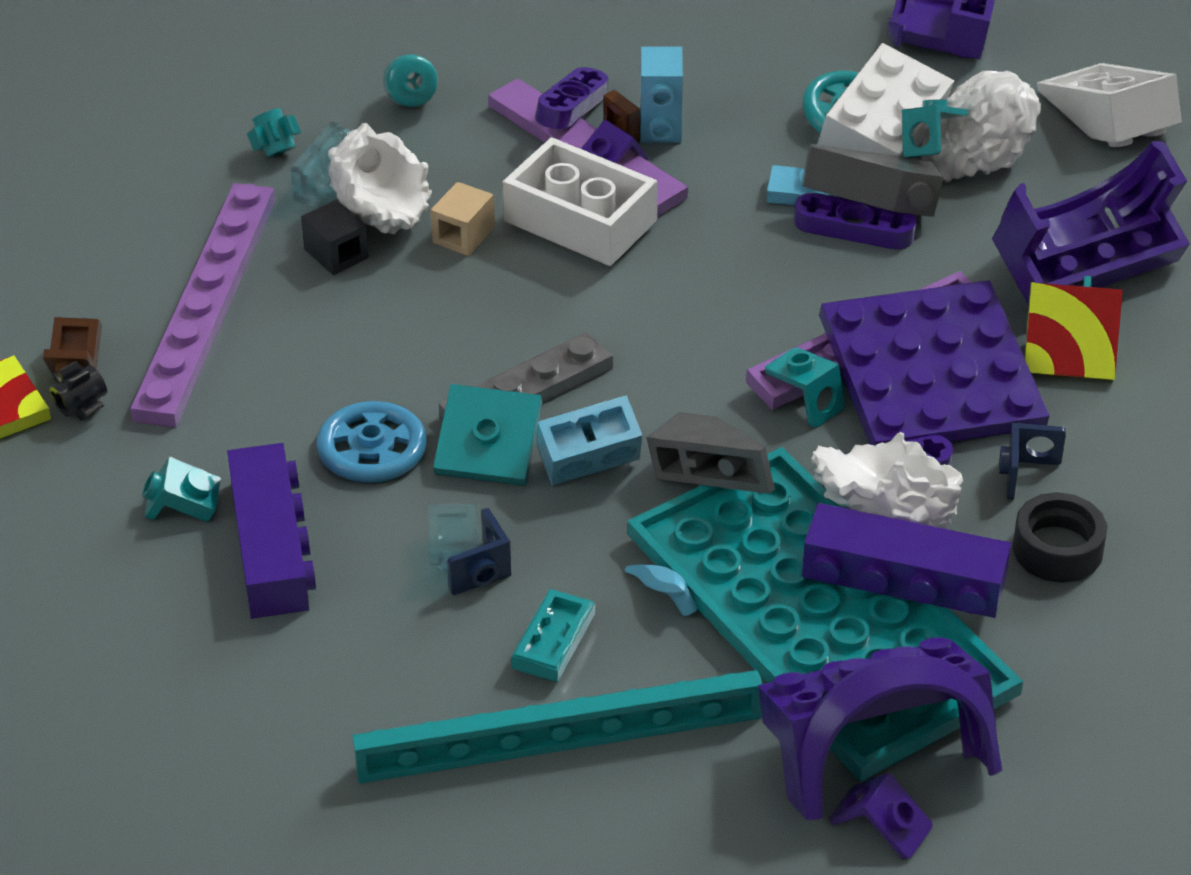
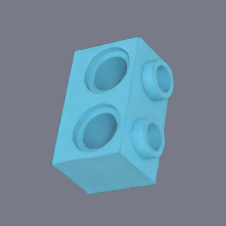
[640,47,683,143]
[537,395,643,486]

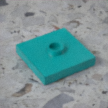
[433,384,543,486]

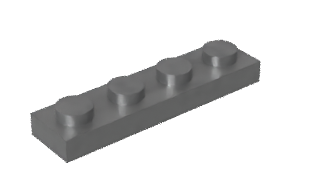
[438,332,613,420]

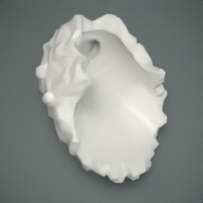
[921,71,1041,183]
[328,123,432,234]
[810,432,963,529]

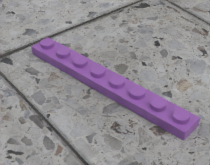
[130,183,275,428]

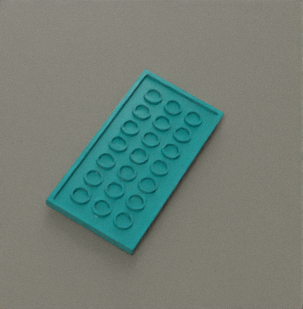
[627,447,1023,782]

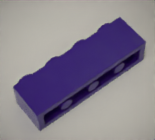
[227,443,316,619]
[802,503,1011,618]

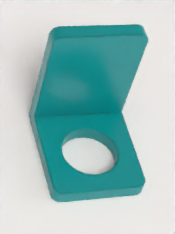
[902,99,968,158]
[765,347,845,428]

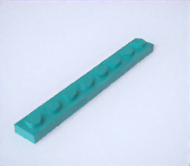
[352,670,762,784]

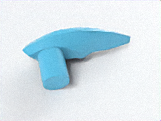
[625,564,698,616]

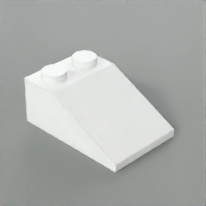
[1037,63,1182,147]

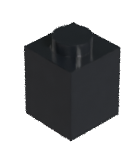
[301,199,369,275]

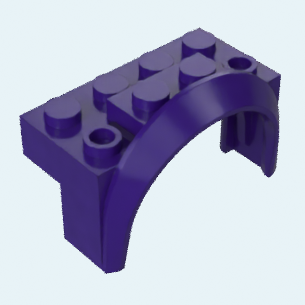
[991,141,1190,306]
[758,637,1003,820]

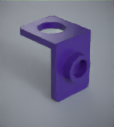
[581,119,649,164]
[828,772,933,859]

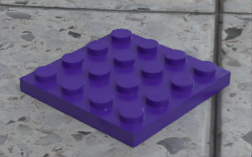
[819,280,1050,446]

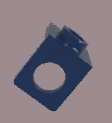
[999,423,1066,499]
[447,508,511,595]

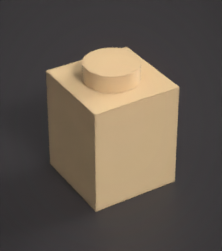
[431,182,495,256]

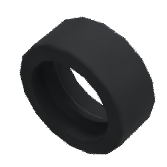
[1012,492,1108,583]

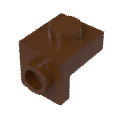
[43,317,102,374]

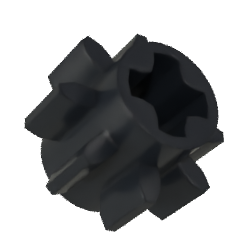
[49,361,107,421]

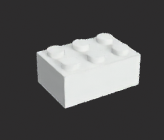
[817,43,954,157]
[503,137,658,266]

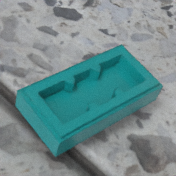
[511,589,595,682]

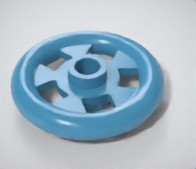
[316,401,427,483]

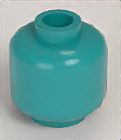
[382,54,438,107]

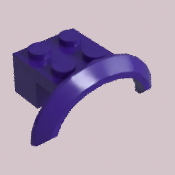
[887,0,995,60]

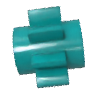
[246,108,302,158]

